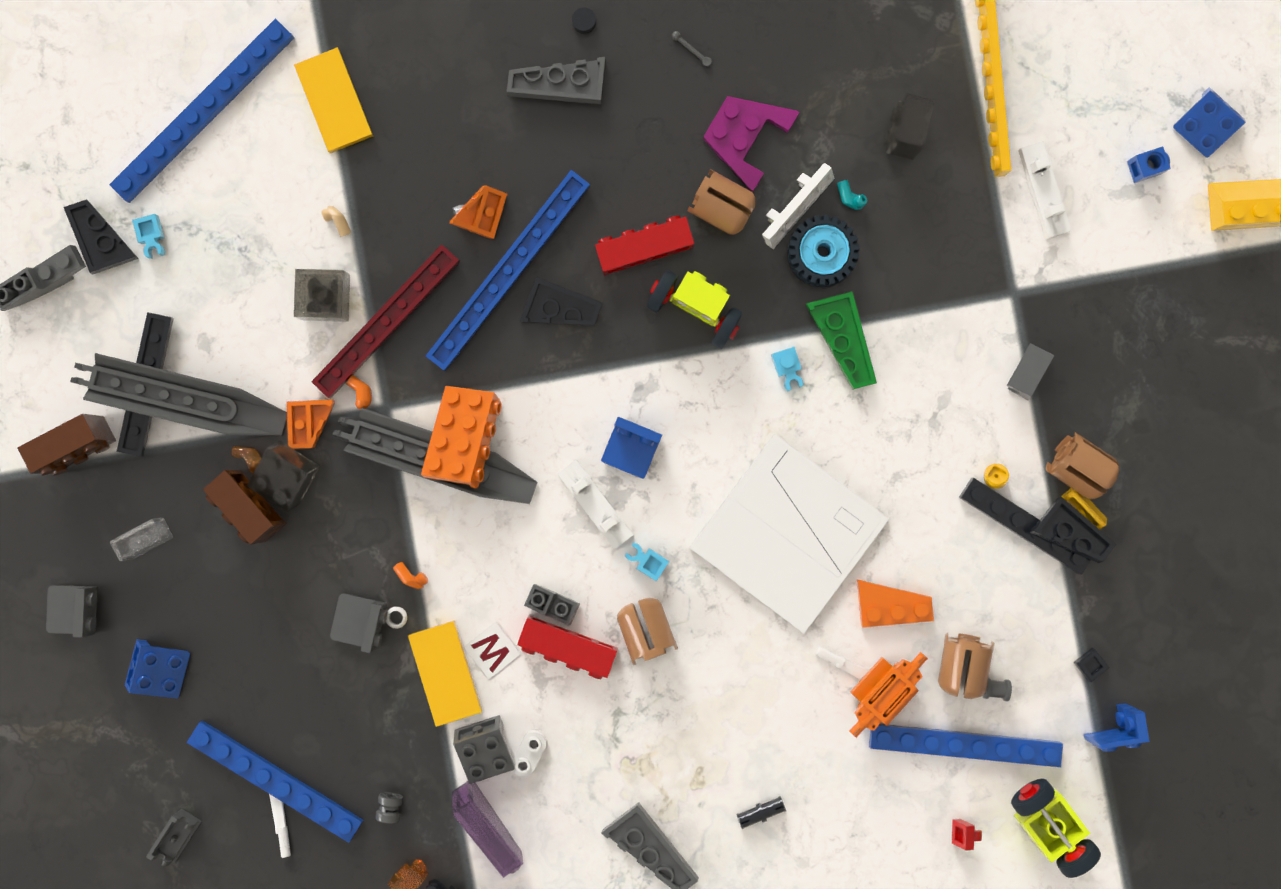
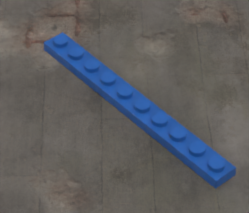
[109,18,294,203]
[426,170,590,371]

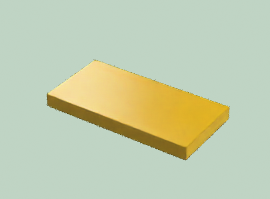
[294,47,373,153]
[408,620,482,727]

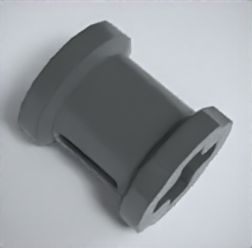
[983,677,1012,701]

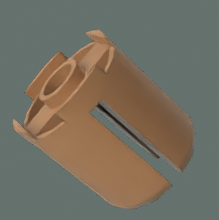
[687,169,756,235]
[1045,432,1119,499]
[617,598,678,665]
[938,633,995,699]

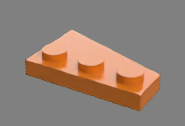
[857,579,934,627]

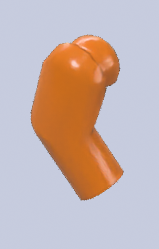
[346,375,372,410]
[393,562,428,589]

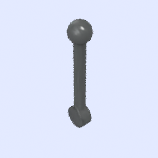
[672,31,712,67]

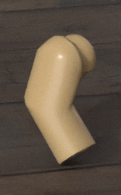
[321,206,351,237]

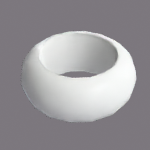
[386,607,407,629]

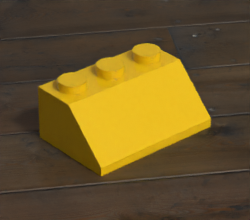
[1208,179,1281,231]

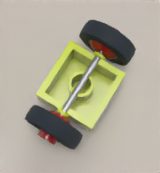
[647,270,742,349]
[1011,779,1101,878]

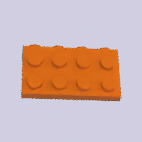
[421,386,502,488]

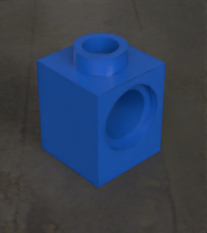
[1127,146,1171,183]

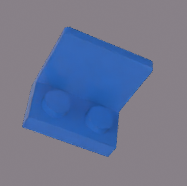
[1173,87,1246,158]
[601,417,662,479]
[125,639,190,698]
[1083,703,1150,752]

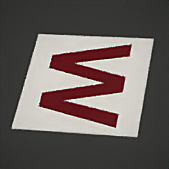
[463,622,521,680]

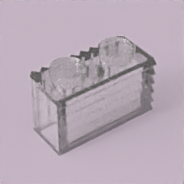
[110,518,173,561]

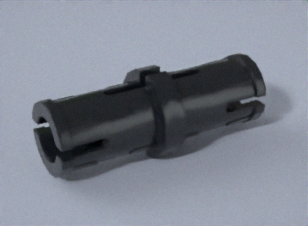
[736,796,786,829]

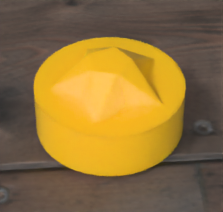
[984,464,1009,489]

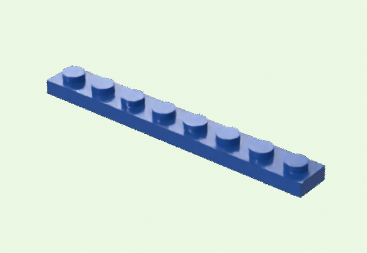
[186,721,363,843]
[869,724,1063,767]

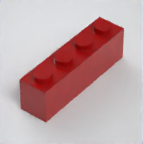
[595,215,694,276]
[517,615,618,680]

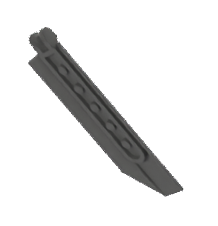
[70,353,287,436]
[332,408,538,504]

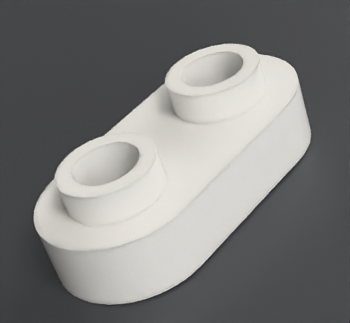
[513,730,547,777]

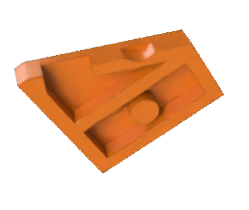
[449,185,507,239]
[287,400,335,449]

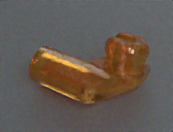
[231,446,263,473]

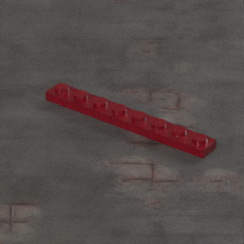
[311,244,460,399]

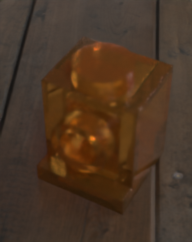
[387,859,428,889]

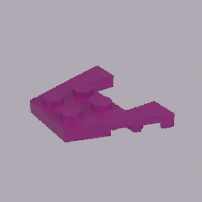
[703,96,800,193]

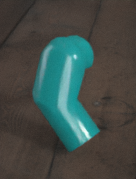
[837,180,867,210]

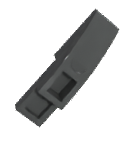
[0,245,86,311]

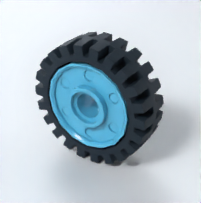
[787,215,860,288]

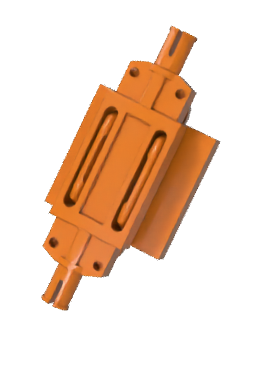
[849,652,928,738]

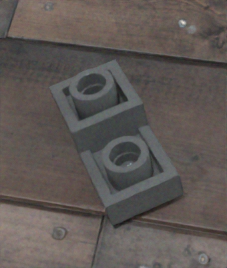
[524,584,580,626]

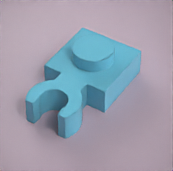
[132,214,165,259]
[771,347,803,391]
[625,543,669,581]

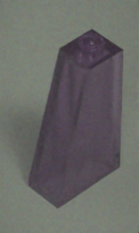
[452,781,523,878]

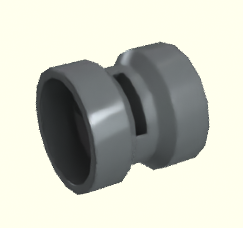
[375,792,403,823]

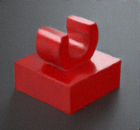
[952,819,982,851]

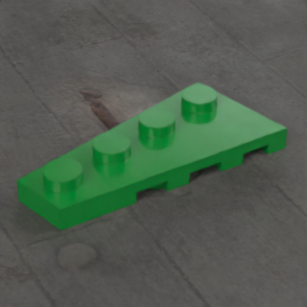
[806,292,877,390]

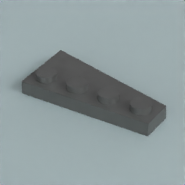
[507,57,605,104]
[601,802,699,889]

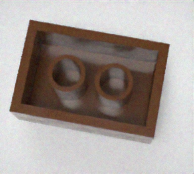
[17,414,116,476]
[203,470,287,545]

